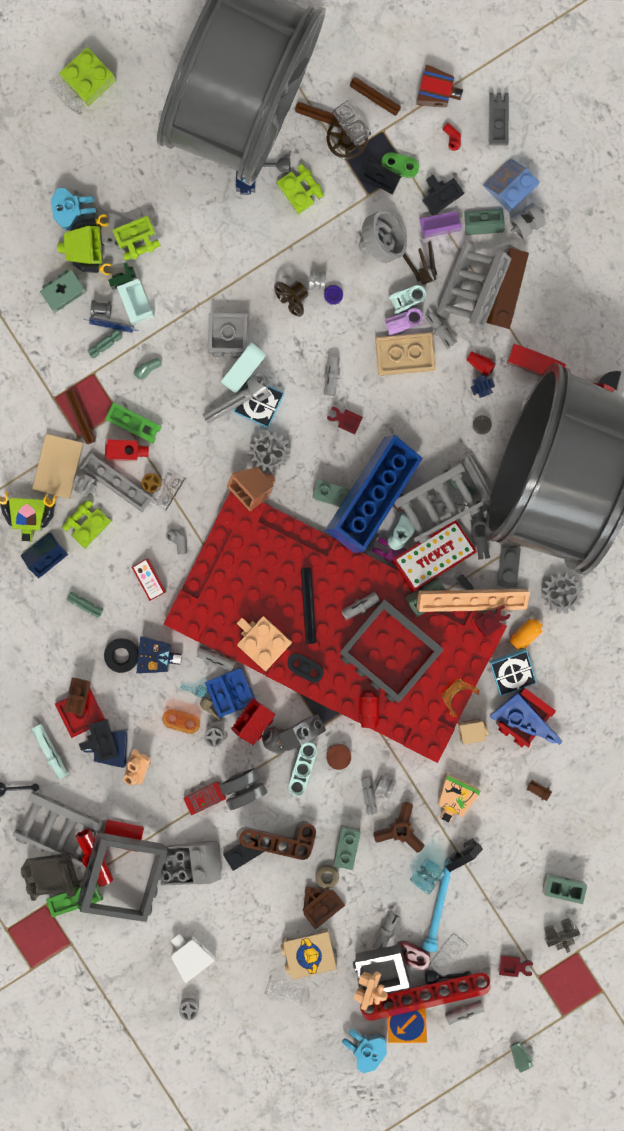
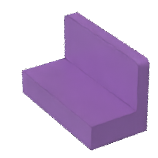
[419,211,462,239]

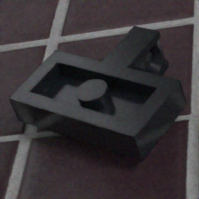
[422,175,465,216]
[79,719,119,762]
[445,838,483,872]

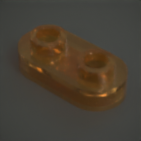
[162,709,200,734]

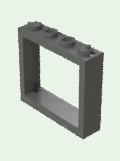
[339,599,444,703]
[77,832,168,922]

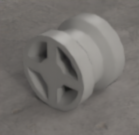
[309,271,326,291]
[204,727,224,747]
[374,775,396,799]
[179,998,199,1021]

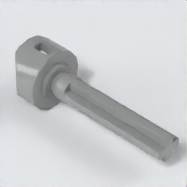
[203,373,271,423]
[462,455,492,519]

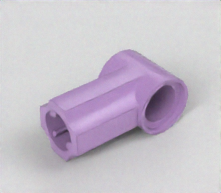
[384,308,423,336]

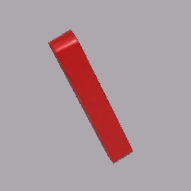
[360,973,491,1021]

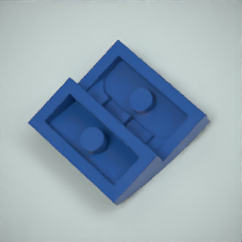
[205,667,256,718]

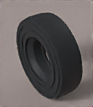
[104,638,139,673]

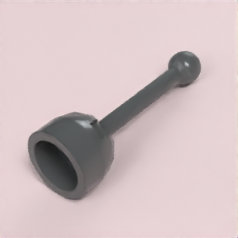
[263,157,291,173]

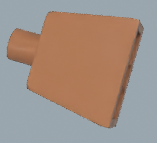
[227,467,275,511]

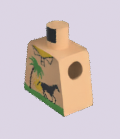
[437,773,481,823]

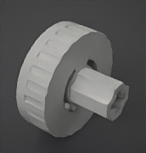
[359,210,407,263]

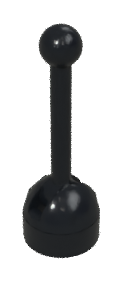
[0,782,39,797]
[425,970,472,985]

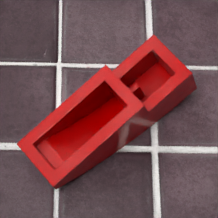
[506,344,566,376]

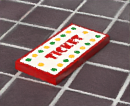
[392,521,477,592]

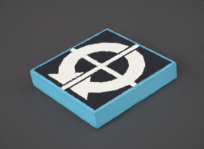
[234,377,284,428]
[489,648,536,696]

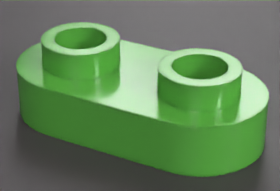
[381,153,419,178]

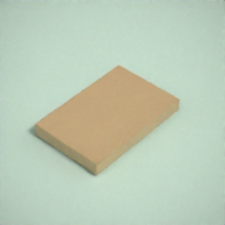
[375,332,436,376]
[32,434,84,499]

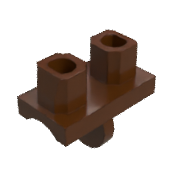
[64,677,91,716]

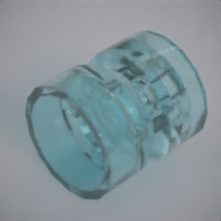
[410,858,446,895]

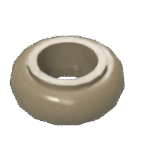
[315,865,339,889]

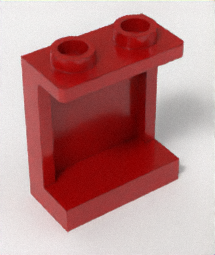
[496,688,556,748]

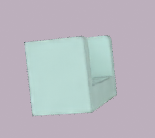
[117,279,154,325]

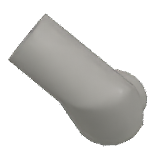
[166,529,187,555]

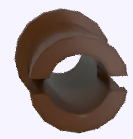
[526,779,552,801]

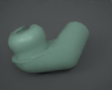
[134,358,161,379]

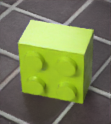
[59,47,116,107]

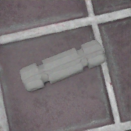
[361,777,377,815]

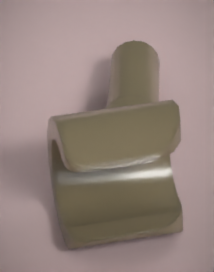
[200,697,221,722]

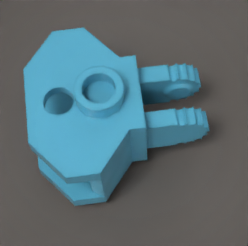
[51,188,96,230]
[342,1028,387,1074]

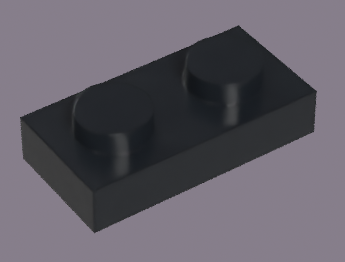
[359,159,402,195]
[223,837,265,871]

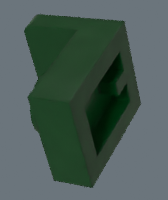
[108,262,136,290]

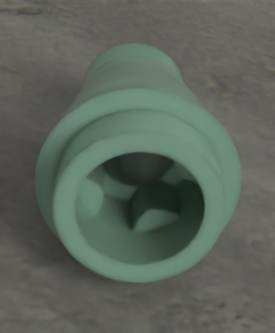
[510,1042,533,1073]

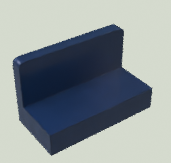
[21,532,68,579]

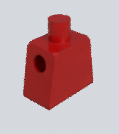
[105,439,149,461]

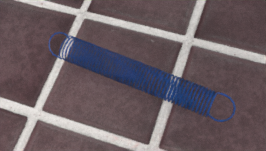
[84,317,139,333]

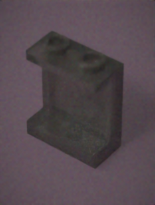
[21,853,80,901]

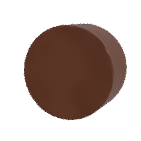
[326,744,351,770]

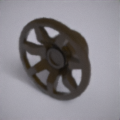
[326,117,368,159]
[274,281,308,317]

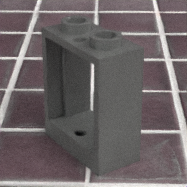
[353,944,410,992]

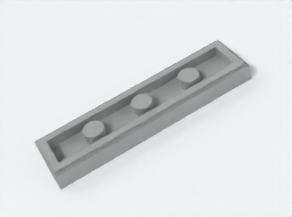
[80,452,154,513]

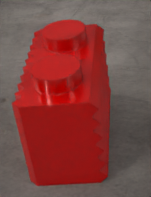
[231,698,276,746]

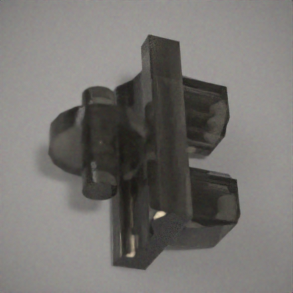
[544,918,581,953]

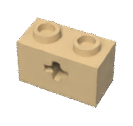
[457,718,489,745]

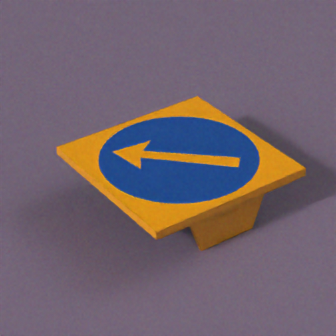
[387,1006,427,1044]

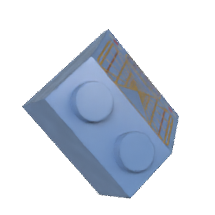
[483,159,540,213]

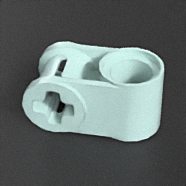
[388,285,426,315]
[388,512,415,550]

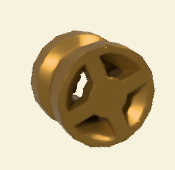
[141,473,162,493]

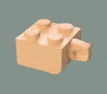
[237,616,292,671]

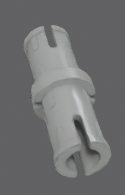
[425,311,457,349]
[324,356,340,396]
[341,591,380,621]
[196,646,236,672]
[373,912,401,949]
[445,1000,485,1025]

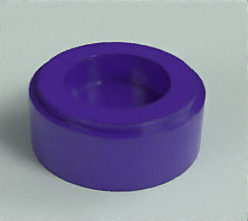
[324,285,343,305]

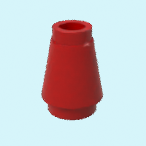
[466,351,496,376]

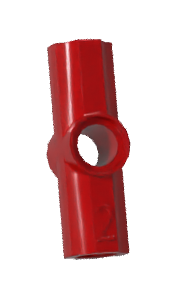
[75,829,114,887]

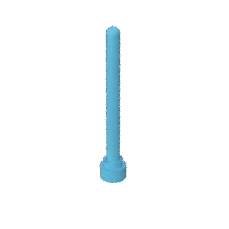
[422,860,451,952]

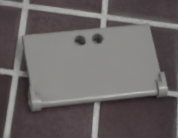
[93,206,144,252]

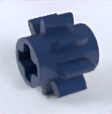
[470,375,495,398]

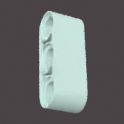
[221,342,267,394]
[288,741,317,796]

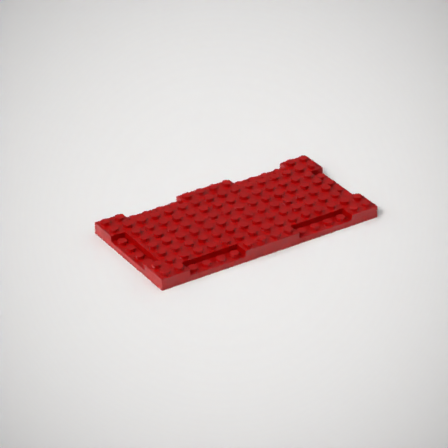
[163,491,507,763]

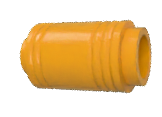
[509,618,543,650]

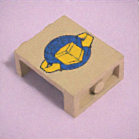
[280,928,337,980]

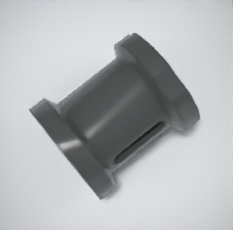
[90,300,112,319]

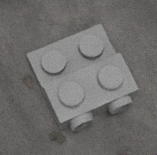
[208,313,248,358]

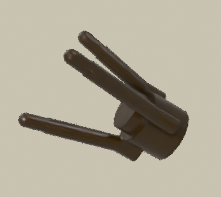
[403,241,437,285]

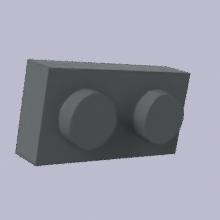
[497,547,521,587]

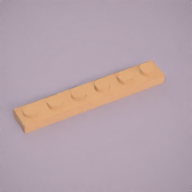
[417,589,530,612]

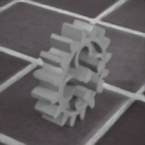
[249,430,290,472]
[541,573,584,614]

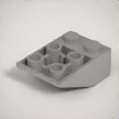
[160,841,222,885]

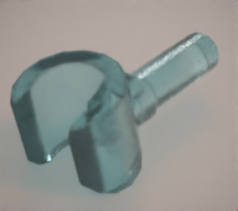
[180,685,208,698]

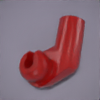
[442,122,461,151]

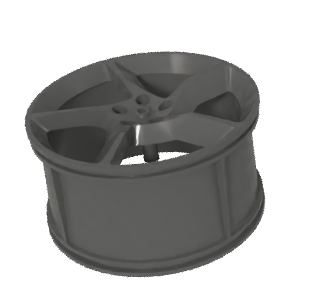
[157,0,326,186]
[485,363,624,575]

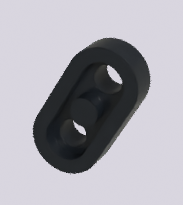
[287,653,324,682]

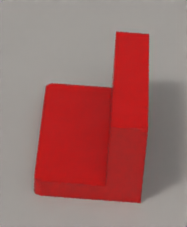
[104,819,144,852]

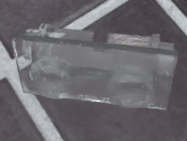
[152,470,186,511]
[430,493,469,514]

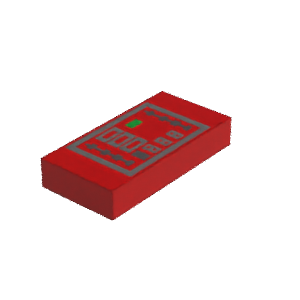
[183,781,226,816]

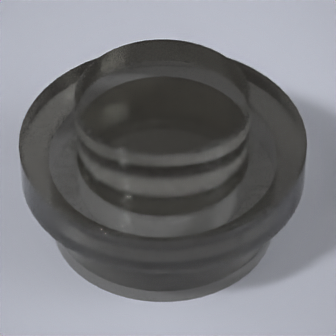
[473,415,492,435]

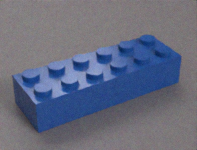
[325,435,423,553]

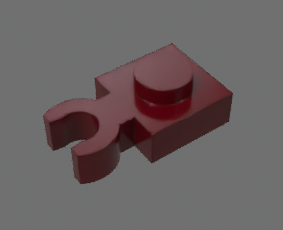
[327,407,363,435]
[475,605,511,638]
[498,955,533,977]

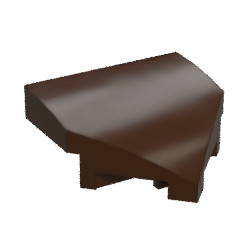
[303,887,346,930]

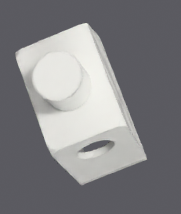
[170,933,215,983]

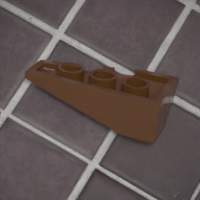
[474,248,529,329]

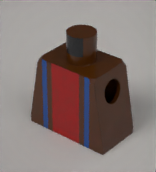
[416,65,463,107]

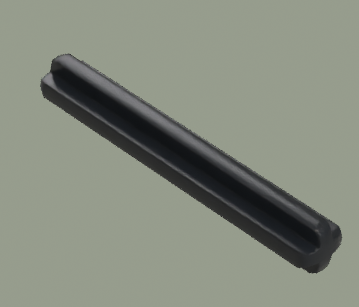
[301,568,316,644]

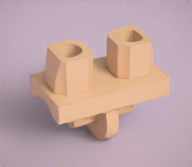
[123,749,151,786]
[354,971,388,1011]

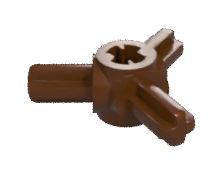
[373,802,425,853]

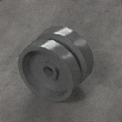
[219,767,268,810]

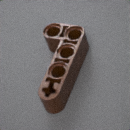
[236,821,316,860]

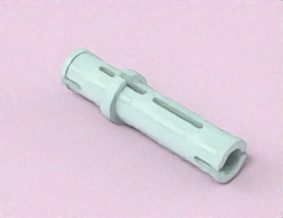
[31,724,69,780]

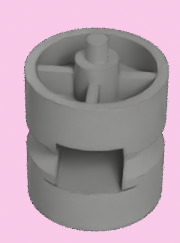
[510,203,546,239]

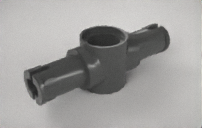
[470,501,490,560]

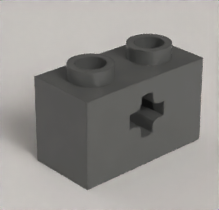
[279,714,326,751]

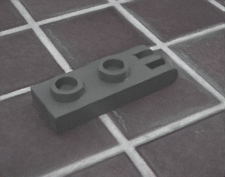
[489,93,509,146]

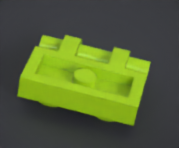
[276,164,325,215]
[112,215,161,261]
[61,499,112,549]

